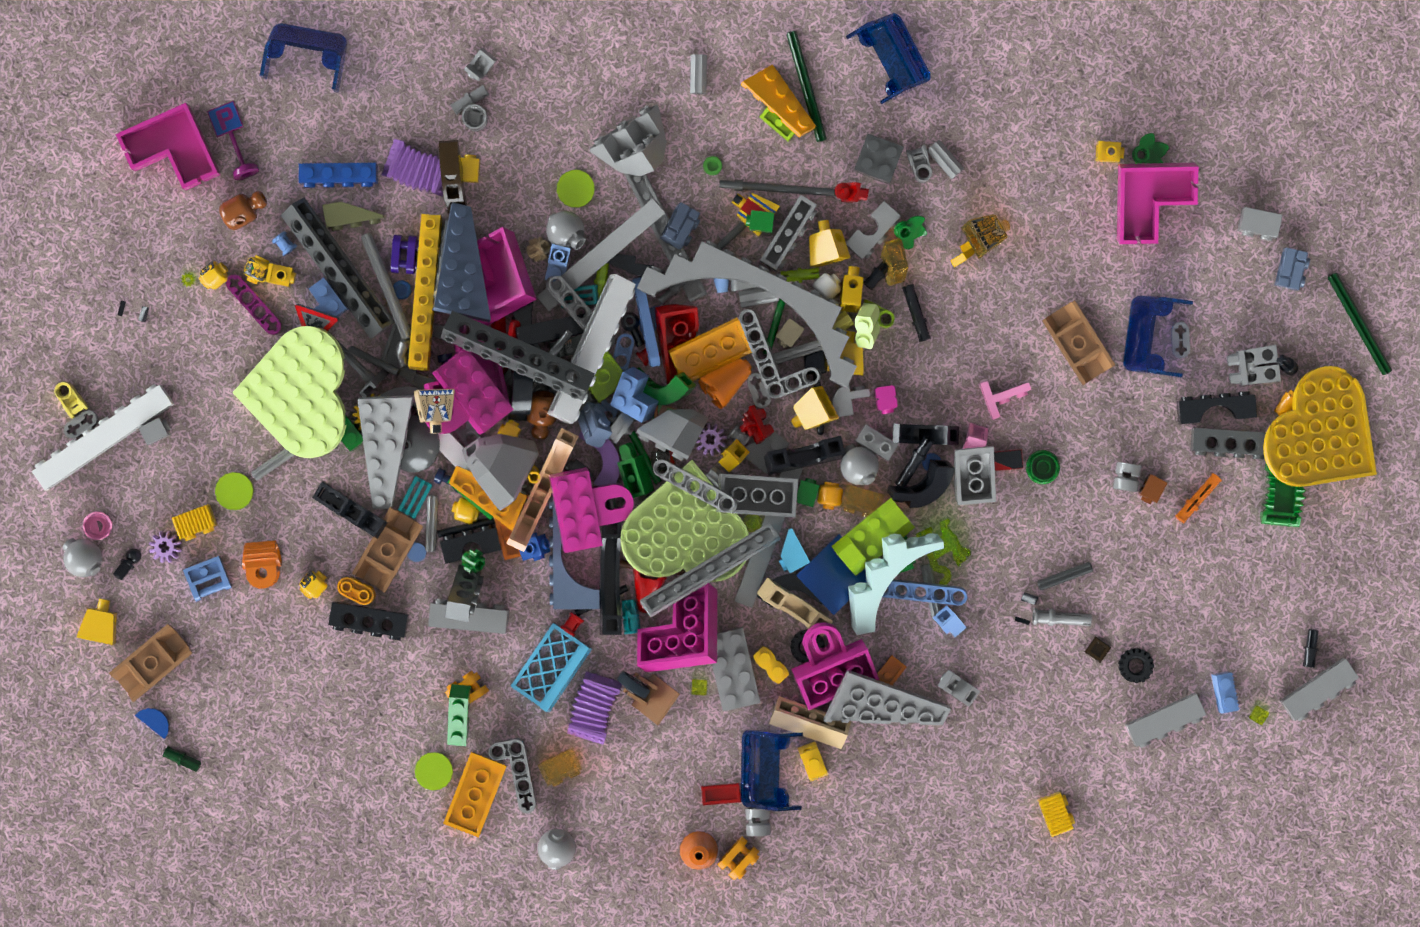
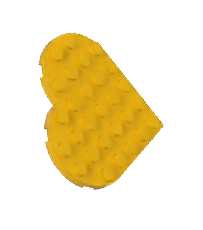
[1263,366,1377,487]

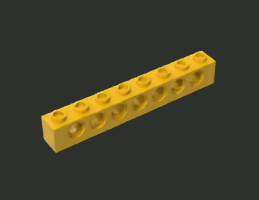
[408,214,442,371]

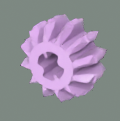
[696,423,727,456]
[149,531,182,563]

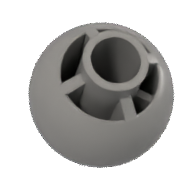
[546,211,586,250]
[840,444,879,485]
[62,538,102,577]
[538,829,576,870]

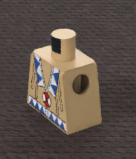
[414,389,455,434]

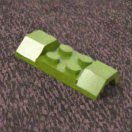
[831,498,915,576]

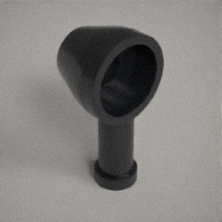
[620,312,645,347]

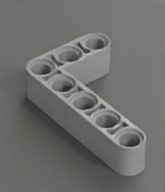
[739,309,822,398]

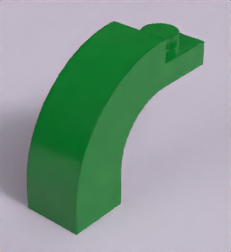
[636,367,697,405]

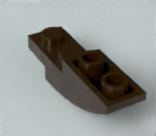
[438,140,467,215]

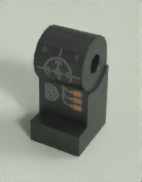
[549,334,583,357]

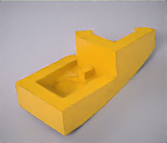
[951,236,981,267]

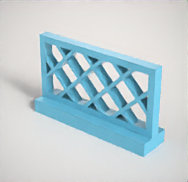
[511,623,592,712]

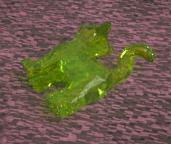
[915,518,971,585]

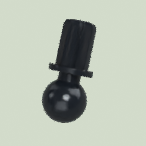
[1276,355,1298,376]
[113,548,141,580]

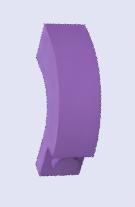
[578,431,620,486]

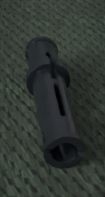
[902,284,931,342]
[895,435,935,486]

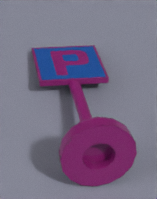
[207,101,259,180]

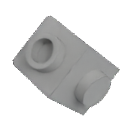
[464,48,497,81]

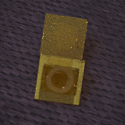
[880,238,909,286]

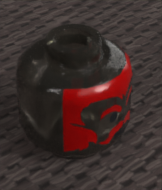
[651,448,676,473]

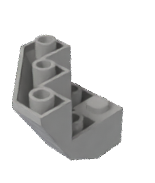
[589,105,667,176]
[636,409,708,461]
[462,434,539,511]

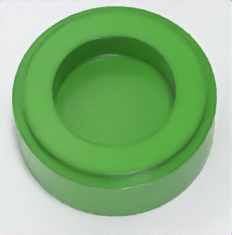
[703,156,722,176]

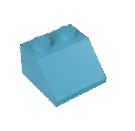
[779,528,810,573]

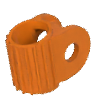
[242,540,282,589]

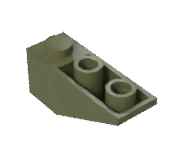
[323,202,385,231]

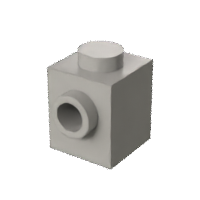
[139,418,171,445]

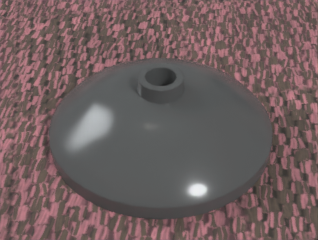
[400,415,440,472]

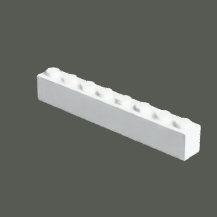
[547,274,636,424]
[32,384,174,490]

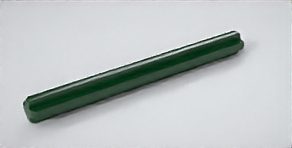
[786,31,827,142]
[1328,273,1392,375]

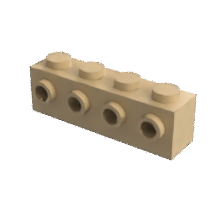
[769,696,851,749]

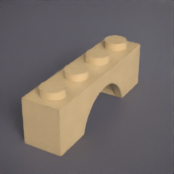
[757,577,833,637]

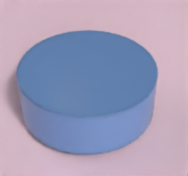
[408,543,427,562]

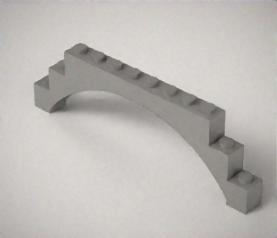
[637,240,857,388]

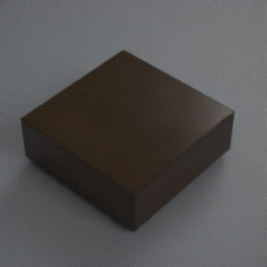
[1084,636,1111,663]

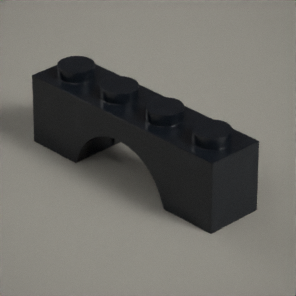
[1176,391,1257,424]
[764,436,846,475]

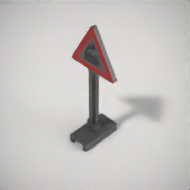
[295,304,389,397]

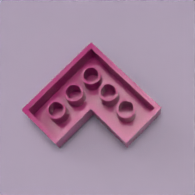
[637,583,717,672]

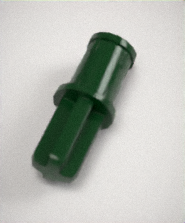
[163,746,201,772]

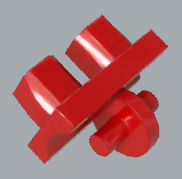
[834,182,869,203]
[740,405,774,445]

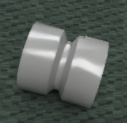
[462,104,488,132]
[1113,462,1142,492]
[745,807,771,836]

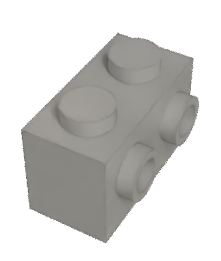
[1237,207,1283,241]

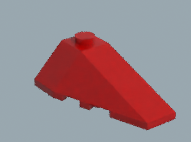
[655,304,699,385]

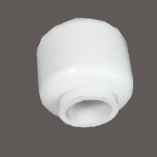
[813,273,841,301]

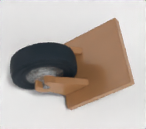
[617,671,680,725]

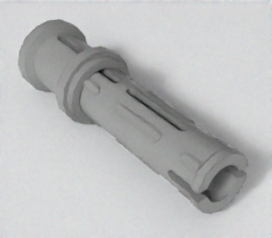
[1032,608,1092,627]

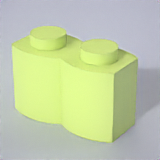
[855,303,880,349]

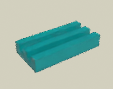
[561,285,599,308]
[398,476,433,519]

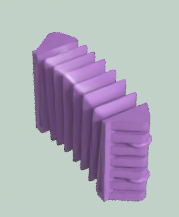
[382,139,443,197]
[567,671,622,745]

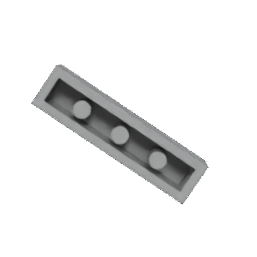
[1280,658,1359,721]
[1125,693,1206,748]

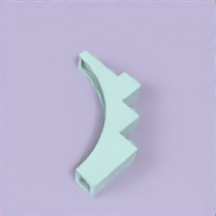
[848,533,944,635]

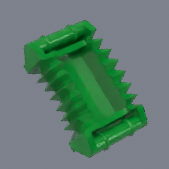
[1260,463,1306,527]

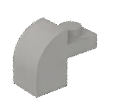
[832,384,870,417]
[938,670,980,707]

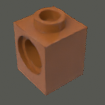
[1138,474,1167,505]

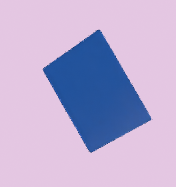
[797,534,867,615]

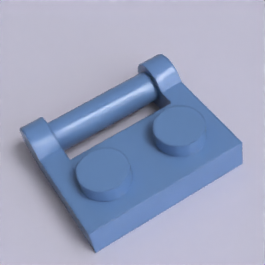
[183,556,232,602]

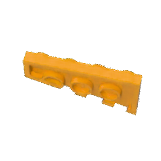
[741,64,816,137]
[449,466,528,531]

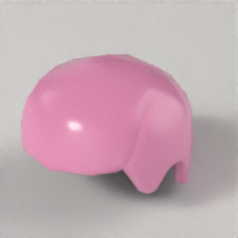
[83,511,113,540]

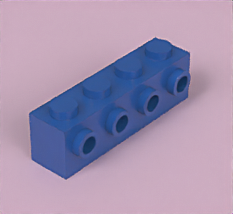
[299,163,378,188]

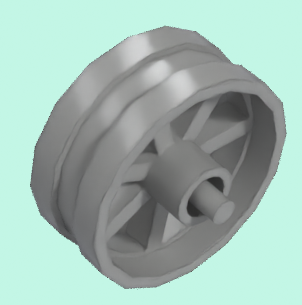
[608,412,634,444]

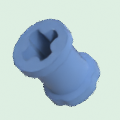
[272,231,297,256]

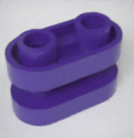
[391,235,419,274]

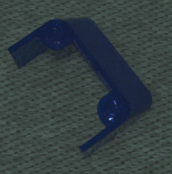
[846,13,931,104]
[259,23,348,93]
[1123,295,1193,378]
[741,730,803,811]

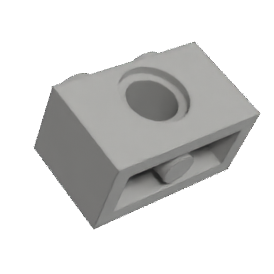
[855,424,898,461]

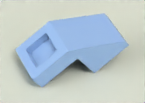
[545,244,571,282]

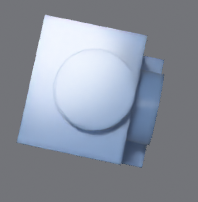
[933,605,967,637]

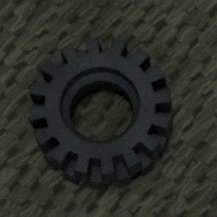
[790,629,825,664]
[1118,648,1154,683]

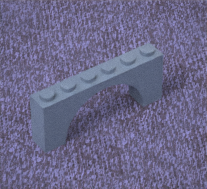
[549,498,600,609]

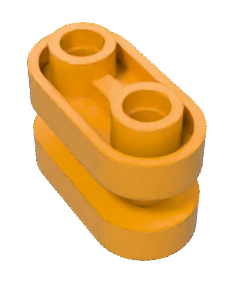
[337,576,376,605]
[445,671,489,703]
[717,836,760,880]

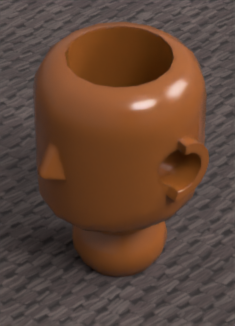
[219,191,268,230]
[526,391,557,439]

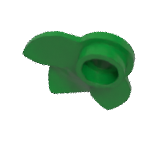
[1132,133,1169,164]
[894,215,927,250]

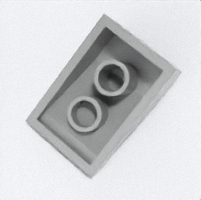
[954,446,996,505]

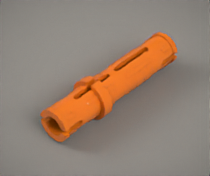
[1175,473,1222,524]

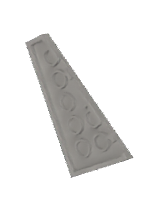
[357,395,414,509]
[823,670,951,725]

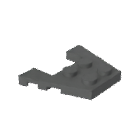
[381,324,445,390]

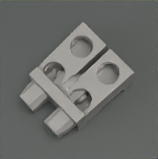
[1226,345,1281,385]

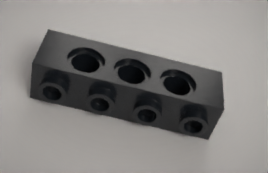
[328,602,409,641]

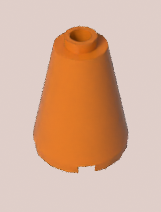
[698,358,752,409]
[680,831,718,870]

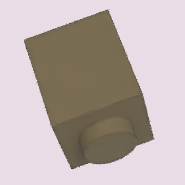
[775,318,805,349]

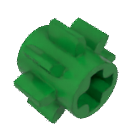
[461,549,485,573]

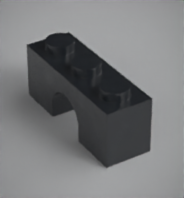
[440,525,502,564]

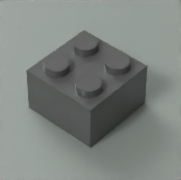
[854,134,904,184]

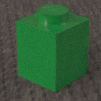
[746,210,774,233]
[797,478,820,507]

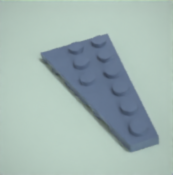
[433,203,491,323]

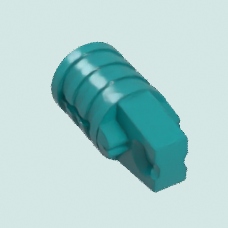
[622,599,641,634]

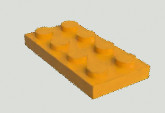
[668,317,752,381]
[443,752,507,838]

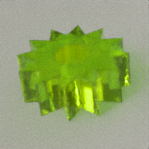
[180,272,195,287]

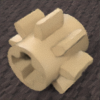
[526,237,550,262]

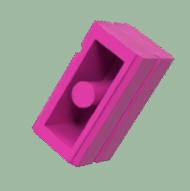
[874,385,898,414]

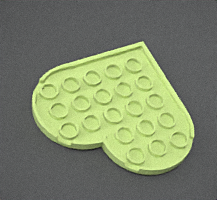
[233,326,346,458]
[620,460,749,582]

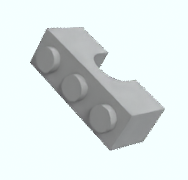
[846,201,901,260]

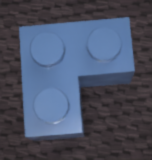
[309,278,349,317]
[610,367,659,423]

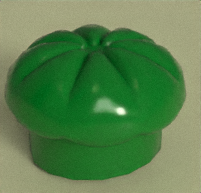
[1026,450,1060,484]

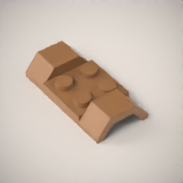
[1042,300,1115,385]
[352,507,423,593]
[109,624,193,702]

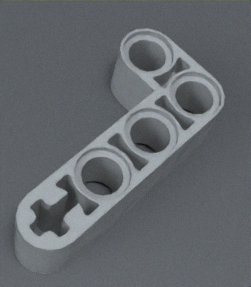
[489,738,536,813]

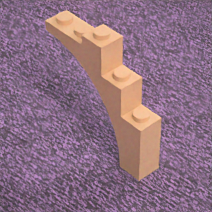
[506,428,579,552]

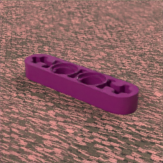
[226,274,282,335]

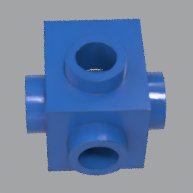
[519,532,551,561]

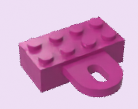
[426,349,514,434]
[549,467,634,553]
[791,623,879,710]

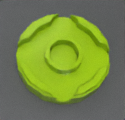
[557,170,595,208]
[215,472,254,510]
[415,752,453,791]

